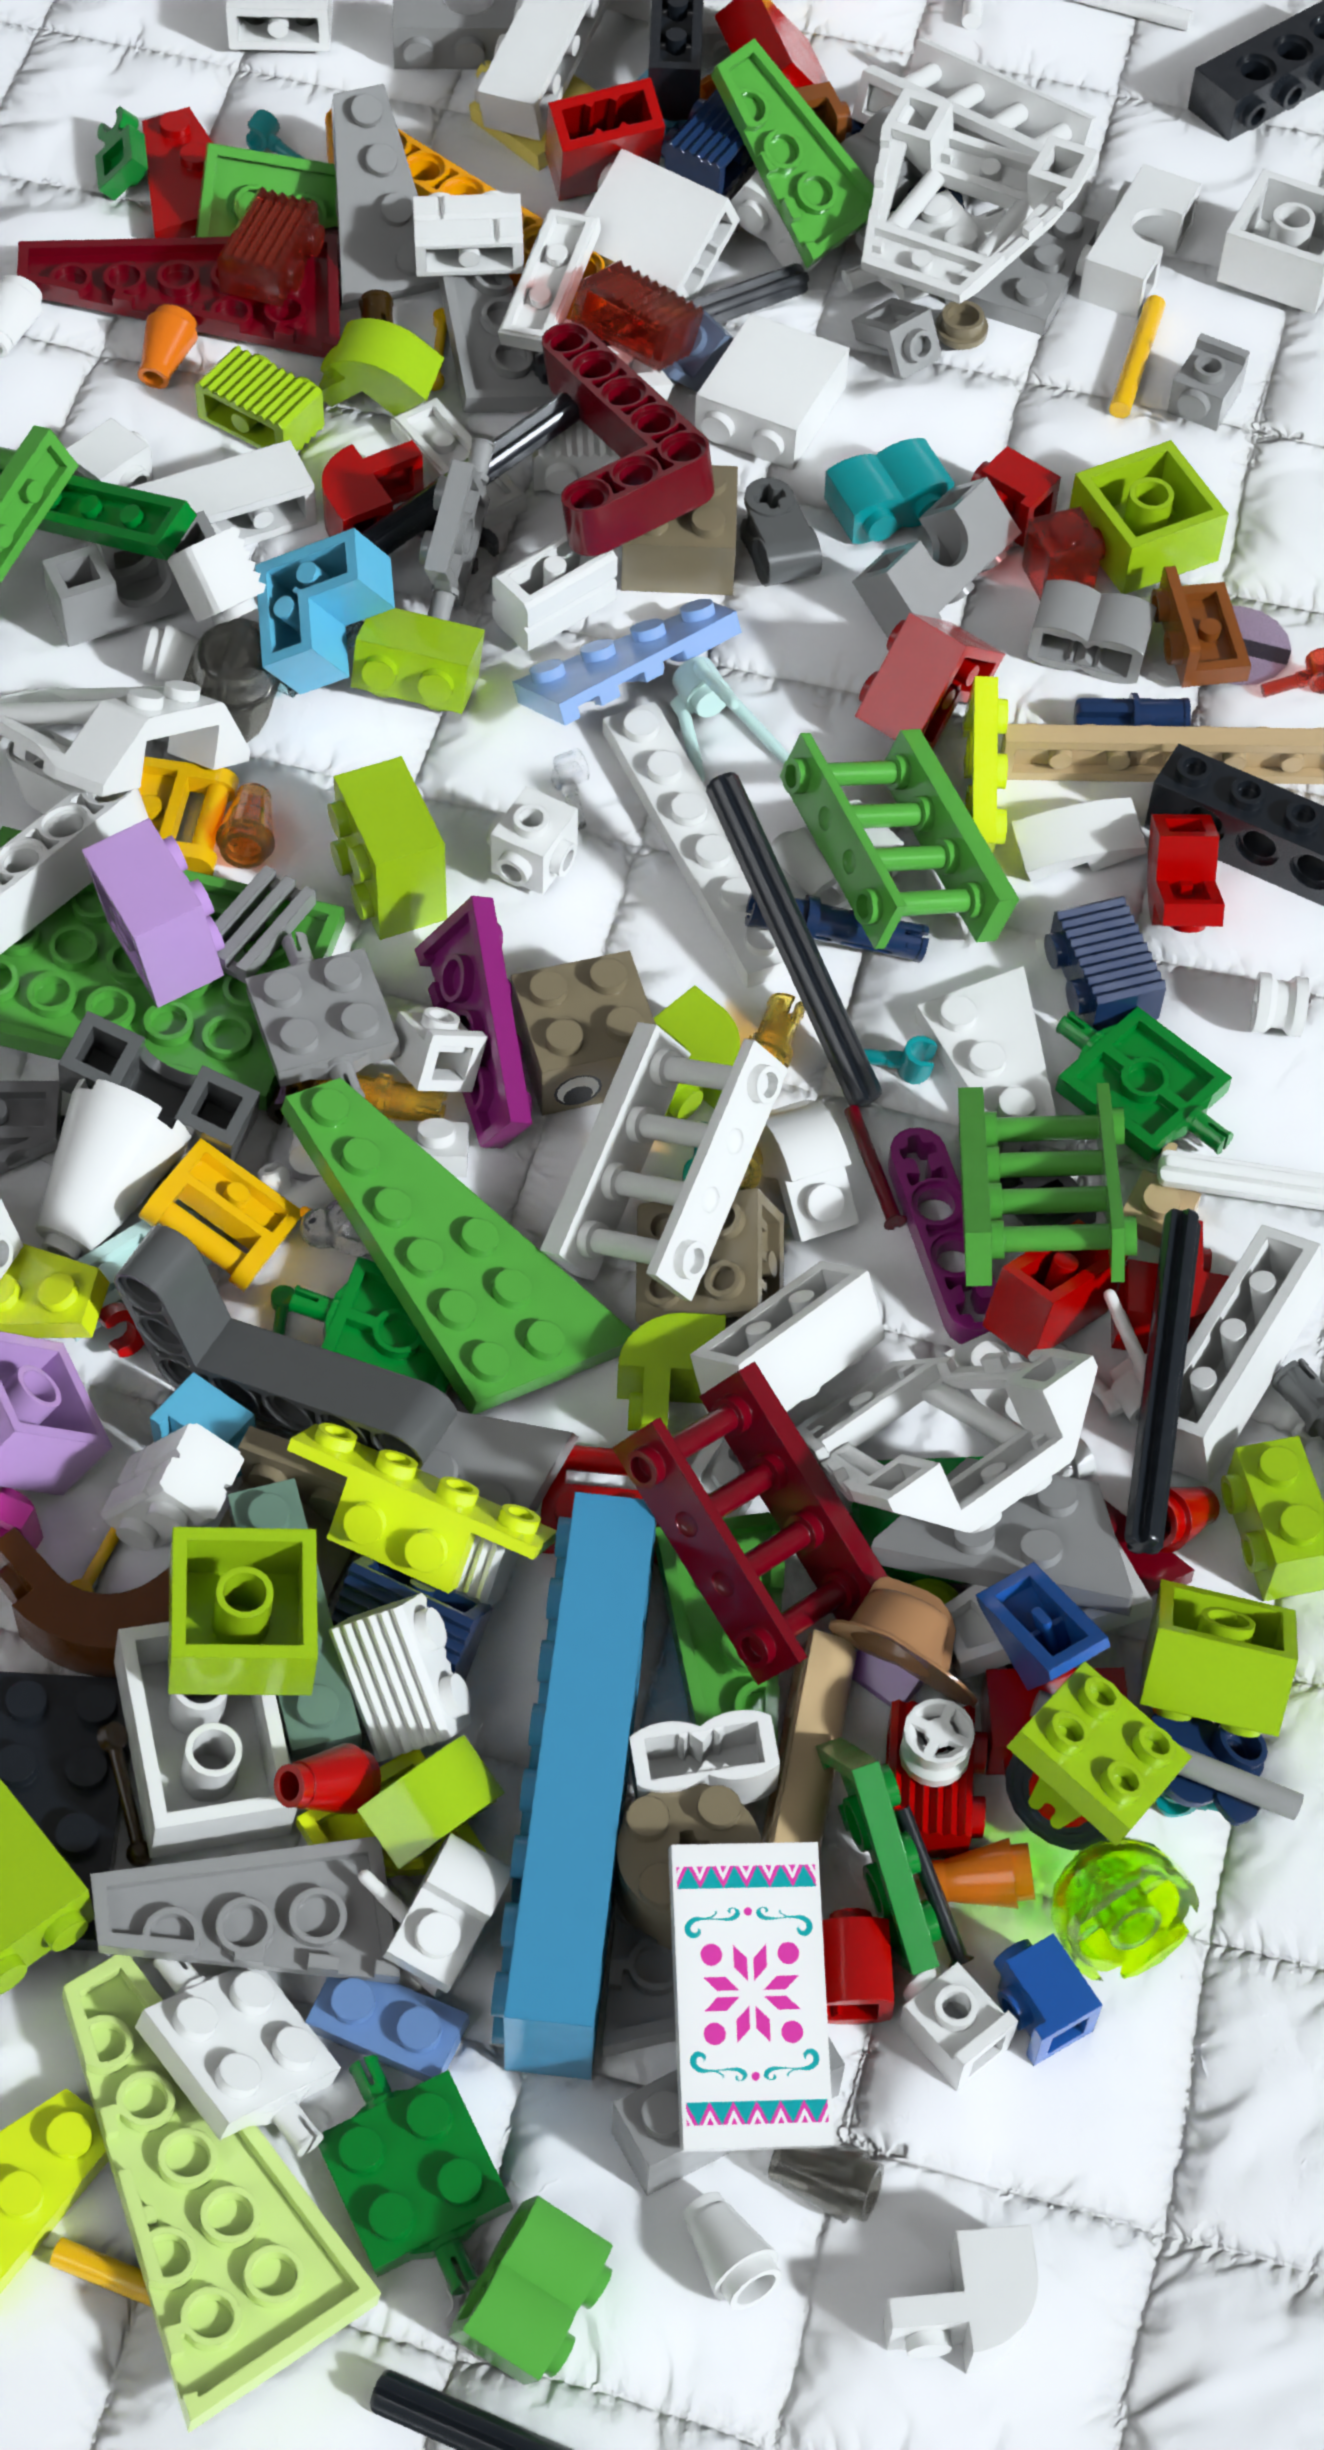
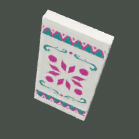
[668,1842,834,2152]

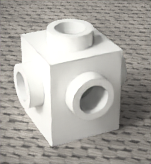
[486,786,578,895]

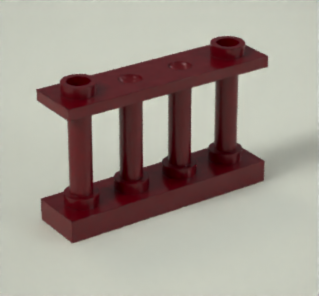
[612,1361,888,1685]

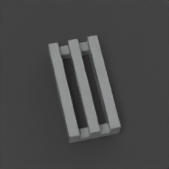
[215,865,316,984]

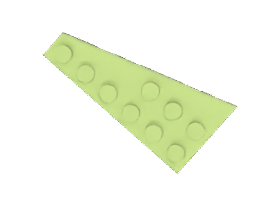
[62,1955,381,2433]

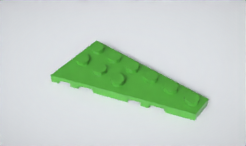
[281,1077,634,1414]

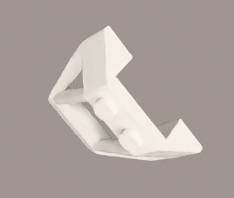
[861,87,1099,304]
[0,680,250,797]
[796,1348,1098,1533]

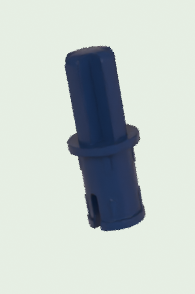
[1073,693,1191,727]

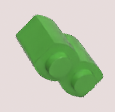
[448,2195,613,2385]

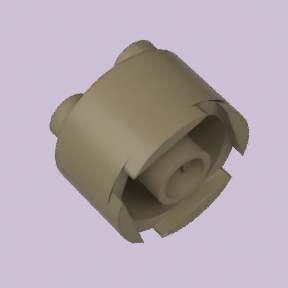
[615,1784,762,1950]

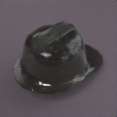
[183,617,281,743]

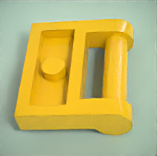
[139,757,239,876]
[138,1138,301,1292]

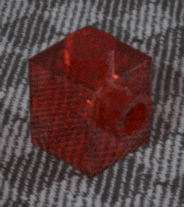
[1022,506,1105,601]

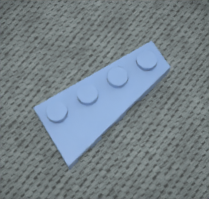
[512,599,741,726]

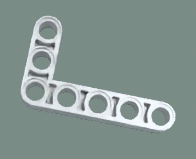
[0,728,149,954]

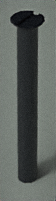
[894,1805,974,1968]

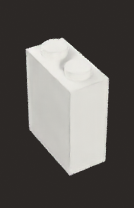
[579,148,740,305]
[695,313,849,470]

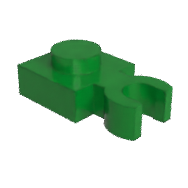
[95,106,148,201]

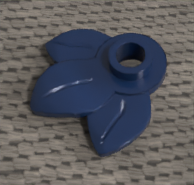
[1149,1713,1268,1826]

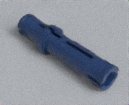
[745,891,930,963]

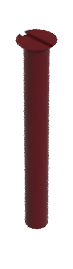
[844,1105,907,1230]

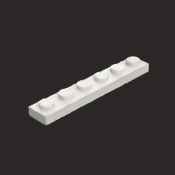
[603,701,789,989]

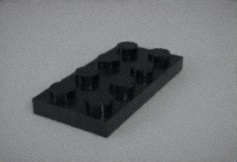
[0,1671,130,1951]

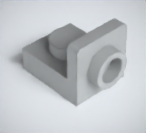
[851,297,942,379]

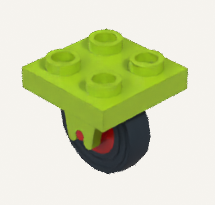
[1005,1661,1192,1851]

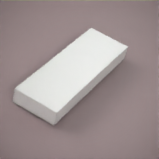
[498,208,601,352]
[391,397,527,529]

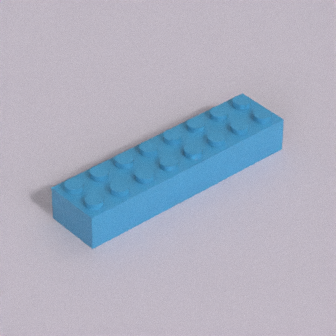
[491,1492,656,2080]

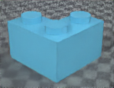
[255,528,395,695]

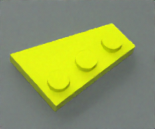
[962,676,1008,853]
[0,1243,110,1338]
[0,2088,109,2294]

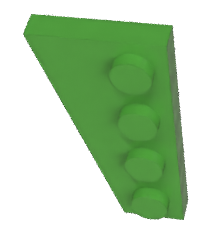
[710,38,874,269]
[655,1512,785,1744]

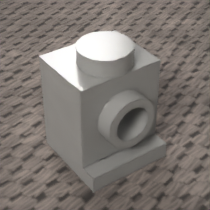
[1167,333,1250,431]

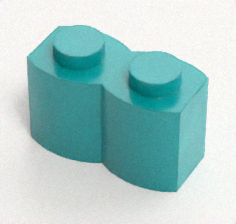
[824,438,954,544]

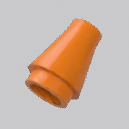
[137,304,198,389]
[932,1837,1035,1909]

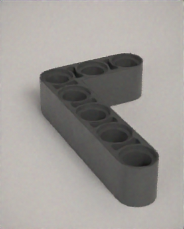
[114,1225,457,1470]

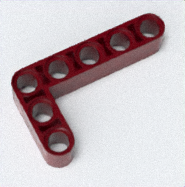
[542,322,715,556]

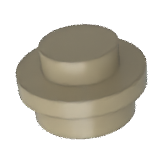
[935,300,988,350]

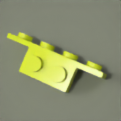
[287,1423,557,1594]

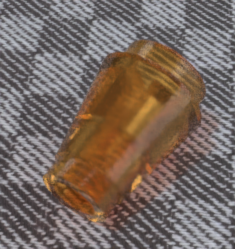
[216,783,275,869]

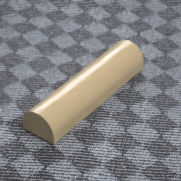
[761,1629,857,1859]

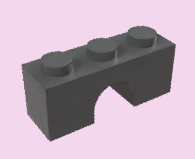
[58,1010,260,1162]

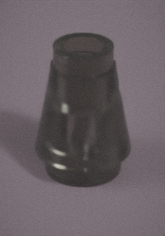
[768,2145,884,2223]

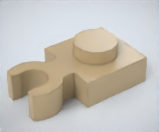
[1123,1142,1202,1248]

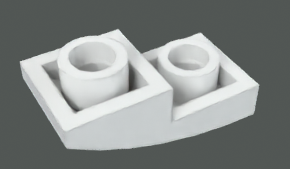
[1012,797,1148,882]

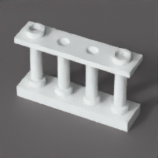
[851,37,1096,158]
[540,1022,788,1302]

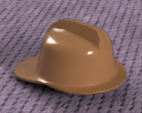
[828,1577,978,1707]

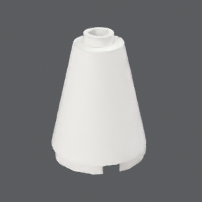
[35,1078,191,1260]

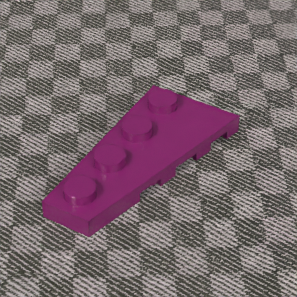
[414,895,533,1149]

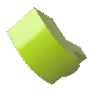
[319,318,444,416]
[654,985,740,1119]
[617,1313,726,1432]
[357,1735,505,1869]

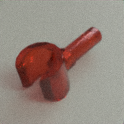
[1260,648,1324,698]

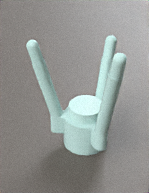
[670,657,790,782]

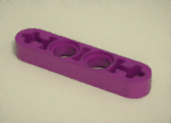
[888,1127,997,1345]

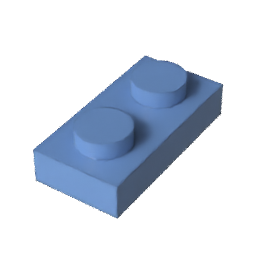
[305,1977,470,2082]

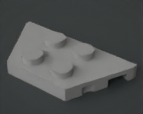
[871,1457,1132,1616]

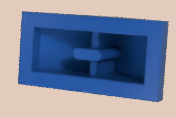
[976,1562,1111,1691]

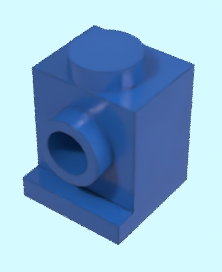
[993,1933,1103,2066]

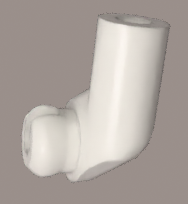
[256,1162,337,1215]

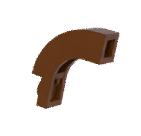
[0,1527,169,1678]

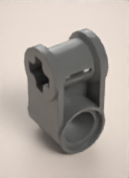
[739,477,822,587]

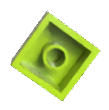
[1067,440,1229,594]
[327,756,447,940]
[168,1527,318,1696]
[1140,1579,1298,1738]

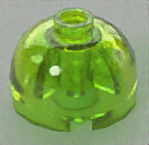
[1051,1837,1200,1981]

